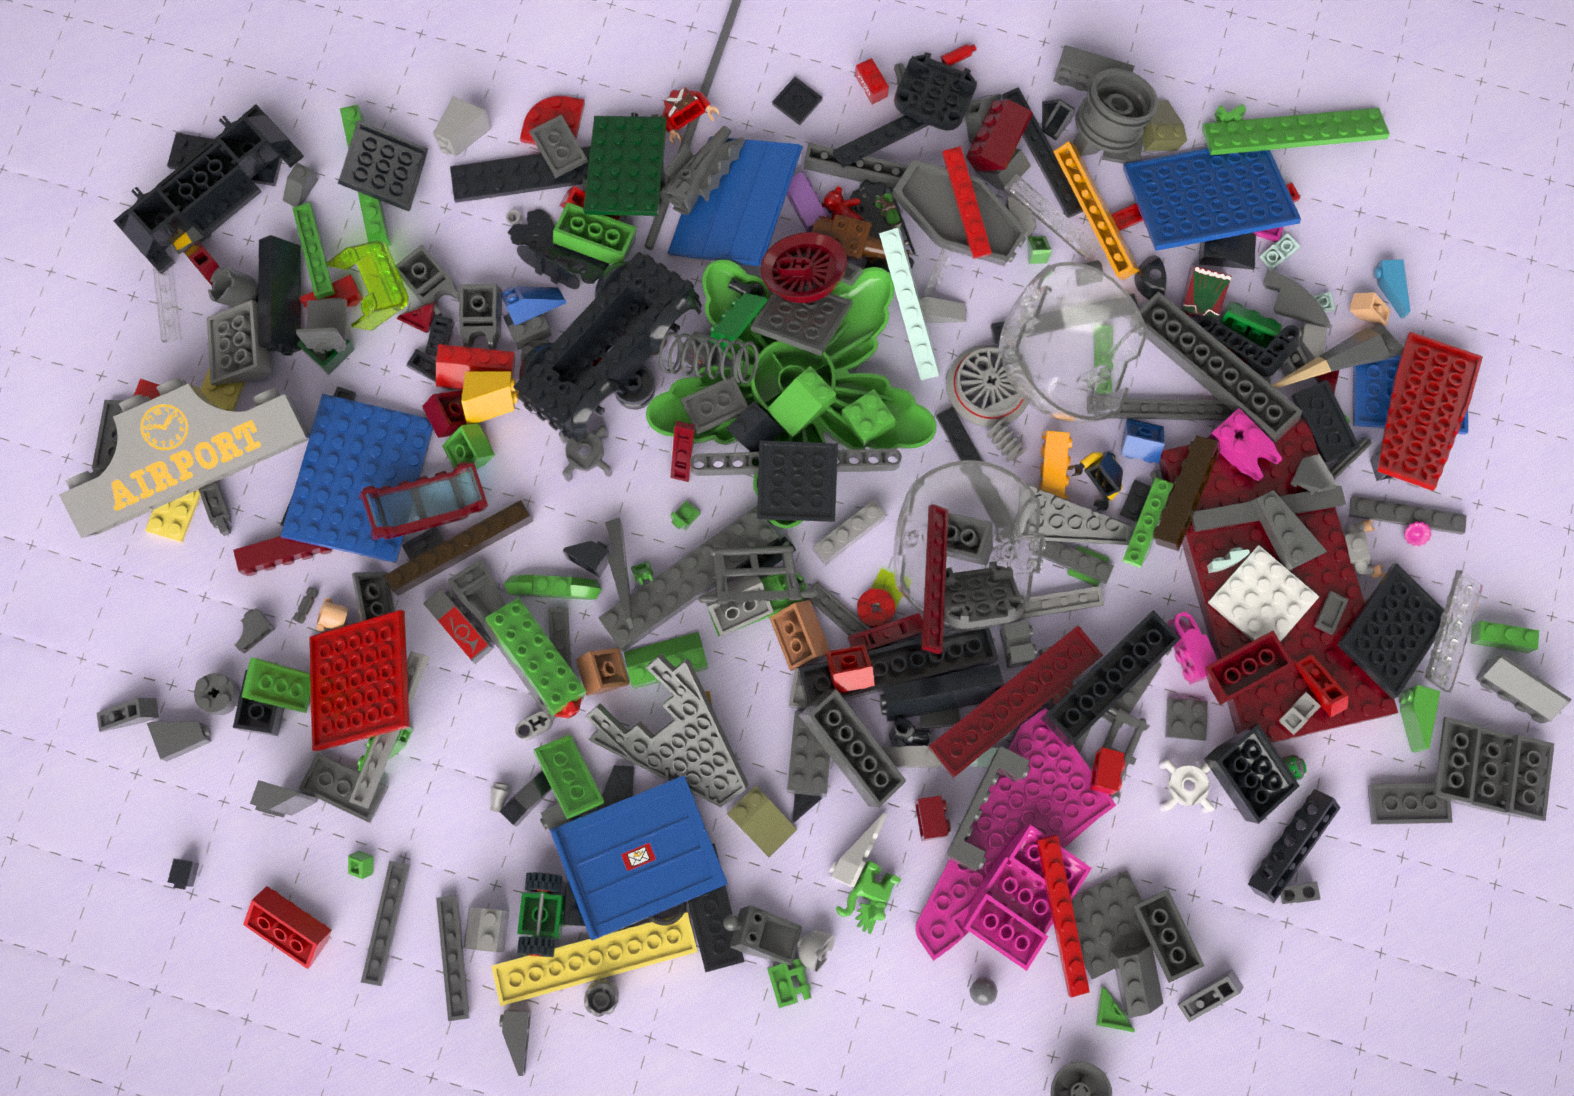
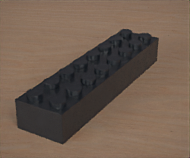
[1040,610,1181,747]

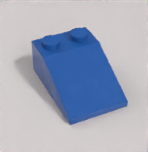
[500,286,566,325]

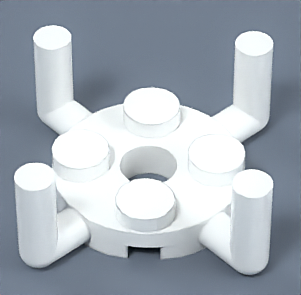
[1159,760,1214,813]

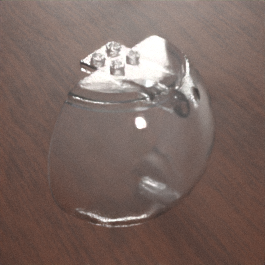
[999,262,1147,423]
[893,460,1046,630]

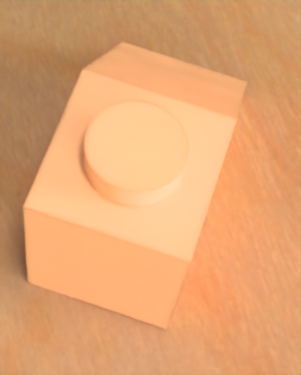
[1349,292,1391,326]

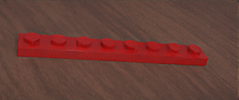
[1036,834,1090,998]

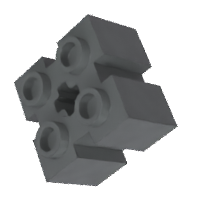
[1000,620,1038,668]

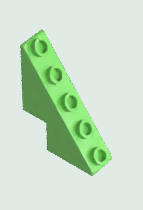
[1122,477,1174,568]

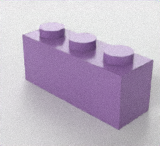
[786,172,829,232]

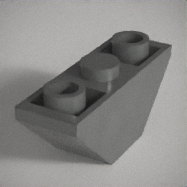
[965,94,1002,144]

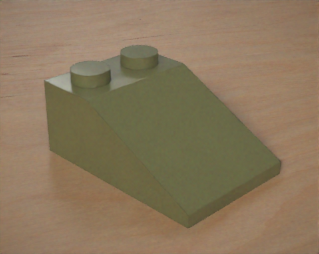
[1142,100,1187,151]
[727,785,797,858]

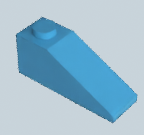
[1374,259,1411,318]

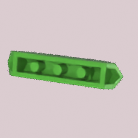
[504,575,602,600]

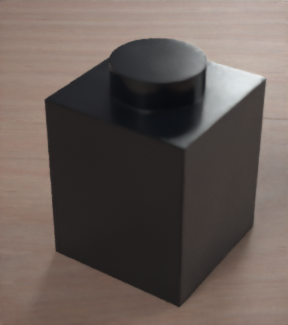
[167,858,199,890]

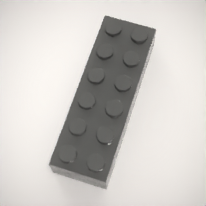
[799,689,906,808]

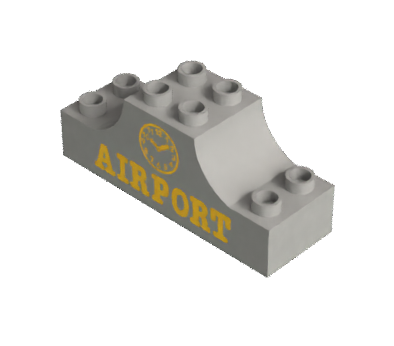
[59,378,310,538]

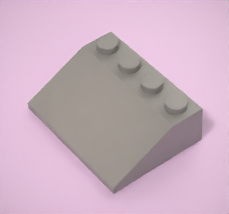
[207,300,272,385]

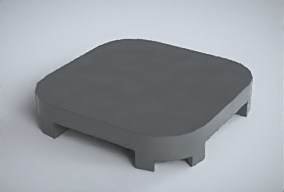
[944,561,1024,628]

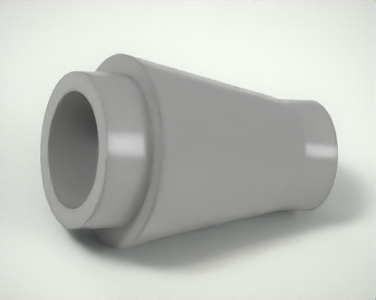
[490,782,510,812]

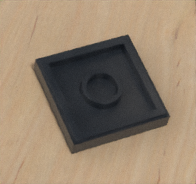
[772,77,823,125]

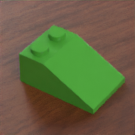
[767,366,836,438]
[1399,685,1440,753]

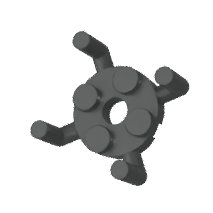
[559,426,612,482]

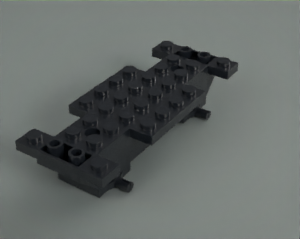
[113,104,304,275]

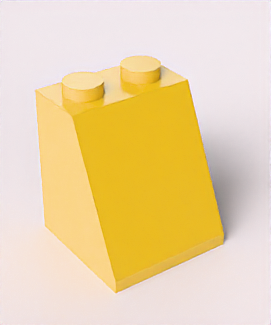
[462,372,518,425]

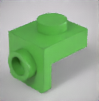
[1214,104,1247,123]

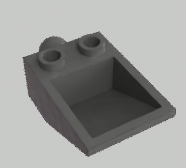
[723,905,803,965]

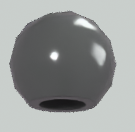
[969,977,998,1006]

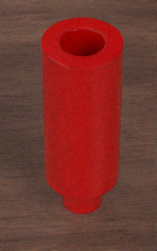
[941,44,977,66]

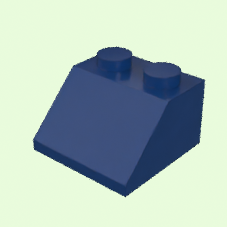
[1121,419,1165,463]

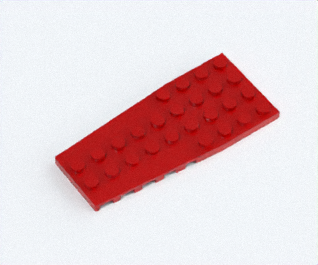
[1377,331,1483,491]

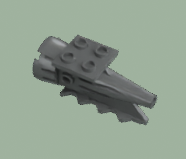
[660,126,745,215]

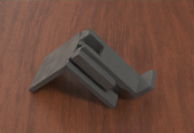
[296,298,346,353]

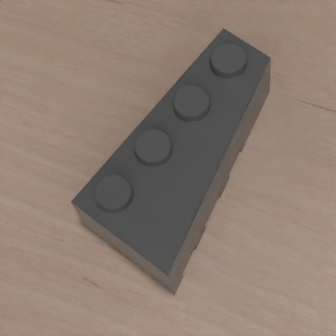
[1250,490,1327,570]

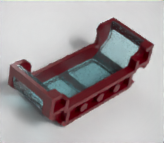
[359,462,488,540]

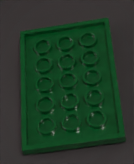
[583,116,667,216]

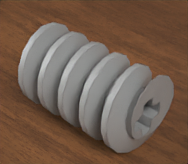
[987,419,1027,462]

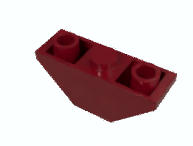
[183,241,220,286]

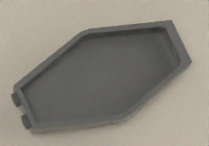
[892,159,1027,266]

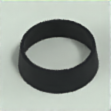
[648,901,687,926]

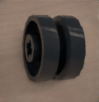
[615,365,655,410]

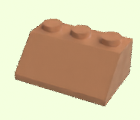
[769,600,830,671]

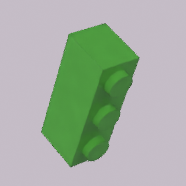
[1470,621,1539,653]

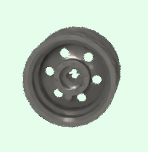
[1075,68,1158,153]

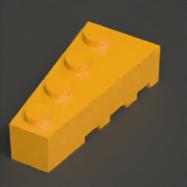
[1039,431,1072,499]

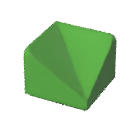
[348,851,373,879]

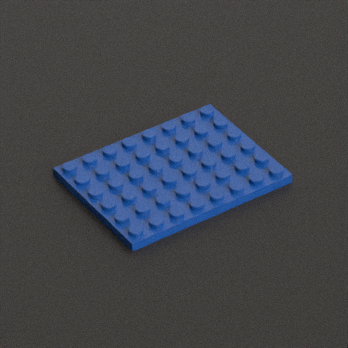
[1123,148,1301,251]
[281,394,433,563]

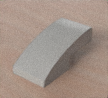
[1279,692,1321,735]

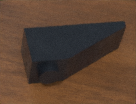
[499,770,552,827]

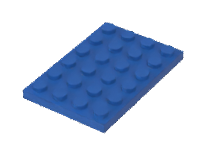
[1353,356,1468,435]

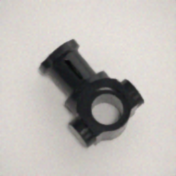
[889,717,931,747]

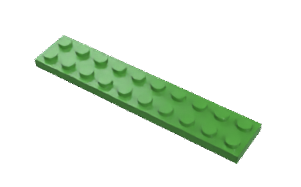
[1202,108,1390,155]

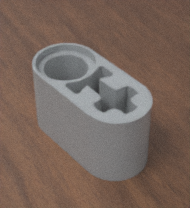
[515,712,553,741]

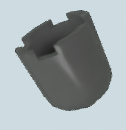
[208,266,258,307]

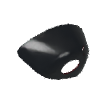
[1134,255,1167,300]

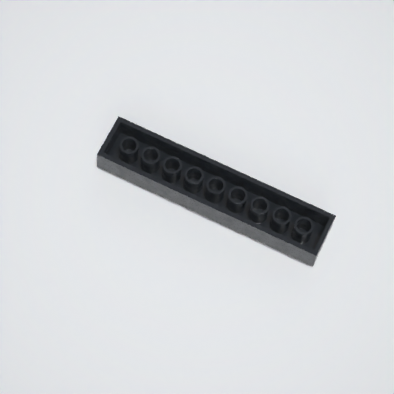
[798,626,998,707]

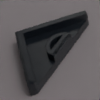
[792,794,822,823]

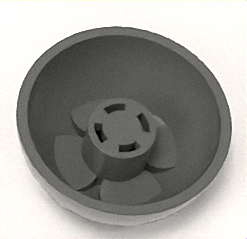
[1050,1062,1112,1096]

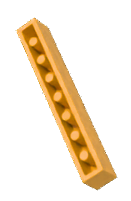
[1053,142,1140,280]

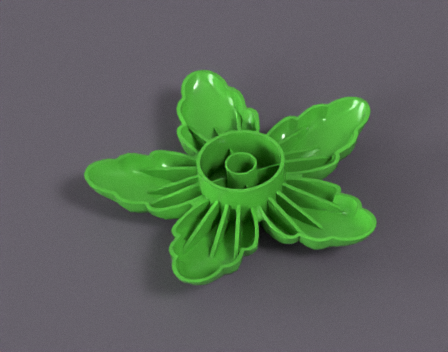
[646,260,937,529]

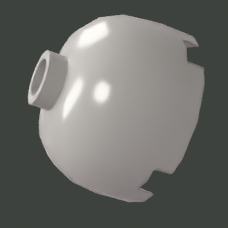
[797,930,835,972]

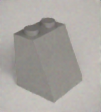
[433,96,492,156]
[464,907,510,952]

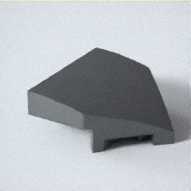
[1290,454,1338,495]

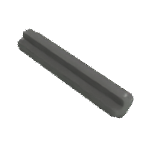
[1329,436,1372,479]

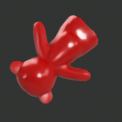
[821,186,864,221]

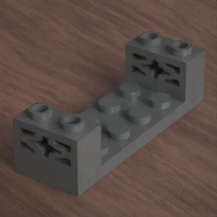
[945,746,1031,872]

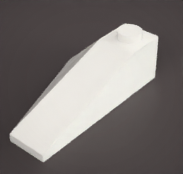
[829,813,887,888]

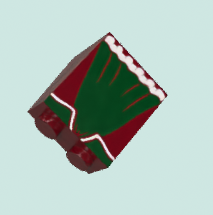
[1180,265,1232,319]

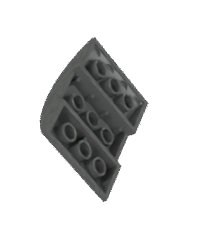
[1434,717,1555,821]

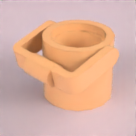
[316,598,348,632]

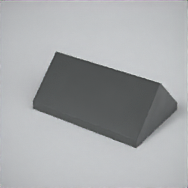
[352,572,395,621]

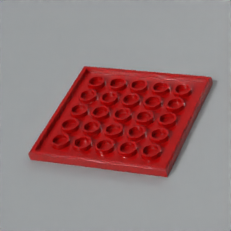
[309,610,410,751]

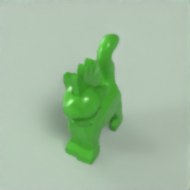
[836,860,901,934]

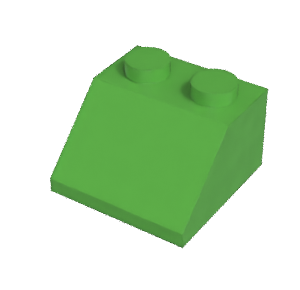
[442,423,495,478]

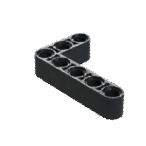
[1197,316,1300,377]

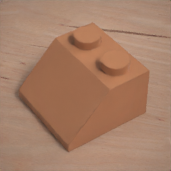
[576,648,630,696]

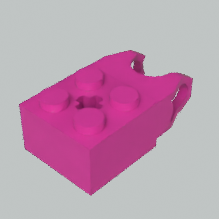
[1208,408,1282,481]
[1168,612,1217,685]

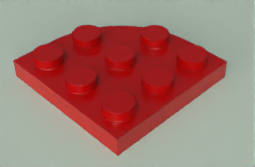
[520,96,585,145]

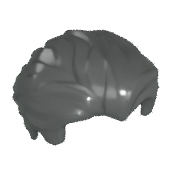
[584,979,619,1017]

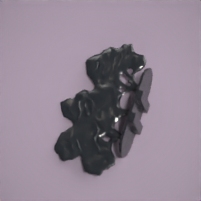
[507,209,609,289]

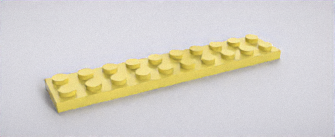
[145,367,245,543]
[491,912,698,1006]

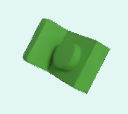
[670,501,701,531]

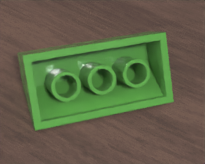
[624,632,709,689]

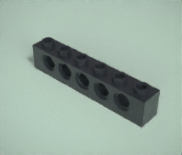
[1248,789,1341,904]

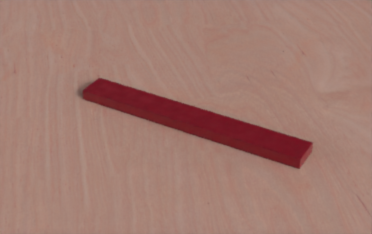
[922,504,949,654]

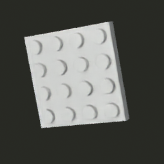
[1207,545,1319,642]

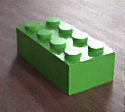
[553,202,637,265]

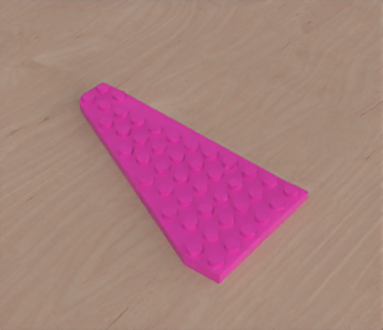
[915,708,1117,961]

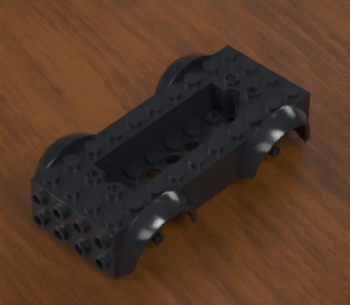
[513,252,702,443]

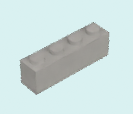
[813,500,886,565]

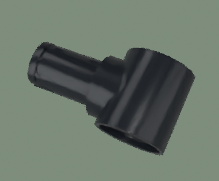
[728,277,765,297]

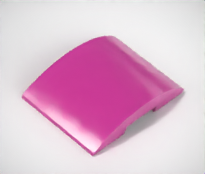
[963,824,1092,971]

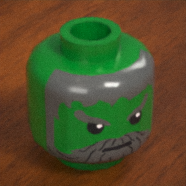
[1281,755,1307,781]

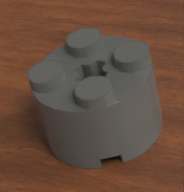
[194,673,240,715]

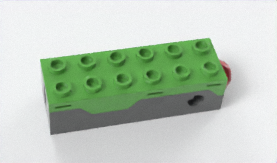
[484,598,586,721]

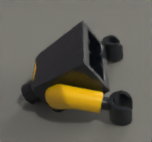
[1067,451,1123,511]

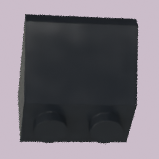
[726,401,784,452]
[563,540,610,578]

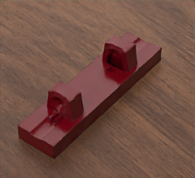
[670,421,695,482]
[847,613,923,651]

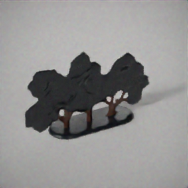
[850,180,916,273]

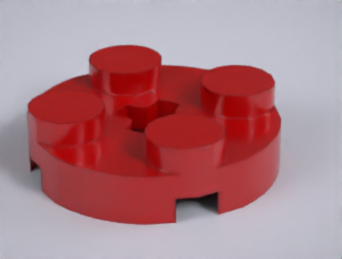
[857,588,895,628]

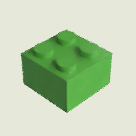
[842,389,896,447]

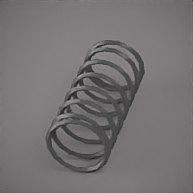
[659,332,758,384]

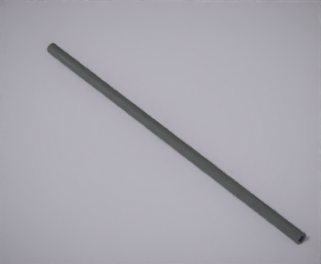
[644,0,742,250]

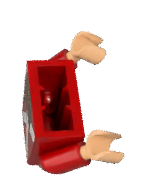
[662,87,720,145]

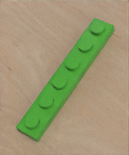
[292,202,335,300]

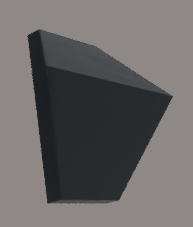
[1042,99,1076,140]

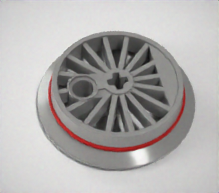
[946,345,1032,427]

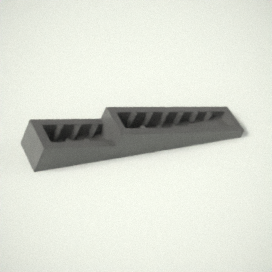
[605,518,634,629]

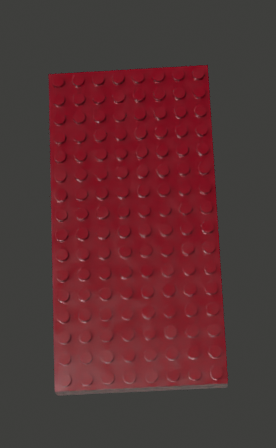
[1159,419,1399,744]

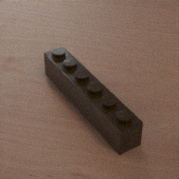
[1153,435,1221,551]

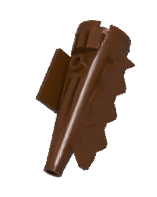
[812,214,910,267]

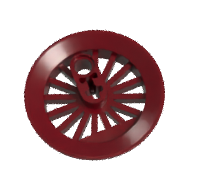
[760,232,847,303]

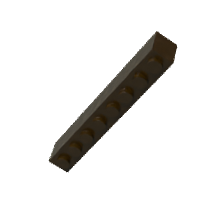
[384,500,533,596]

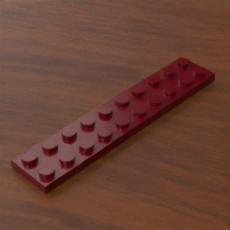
[928,625,1104,778]

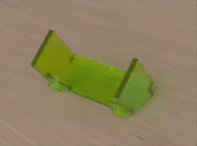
[326,240,409,331]

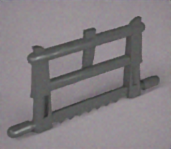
[698,542,817,604]
[1073,706,1150,798]

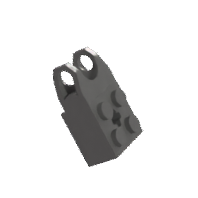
[393,245,460,316]
[459,284,502,350]

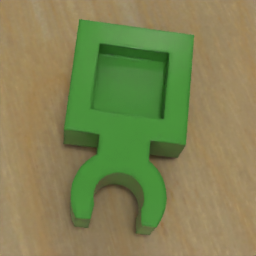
[631,561,654,585]

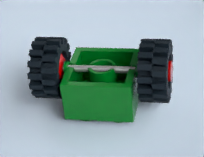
[517,872,565,957]

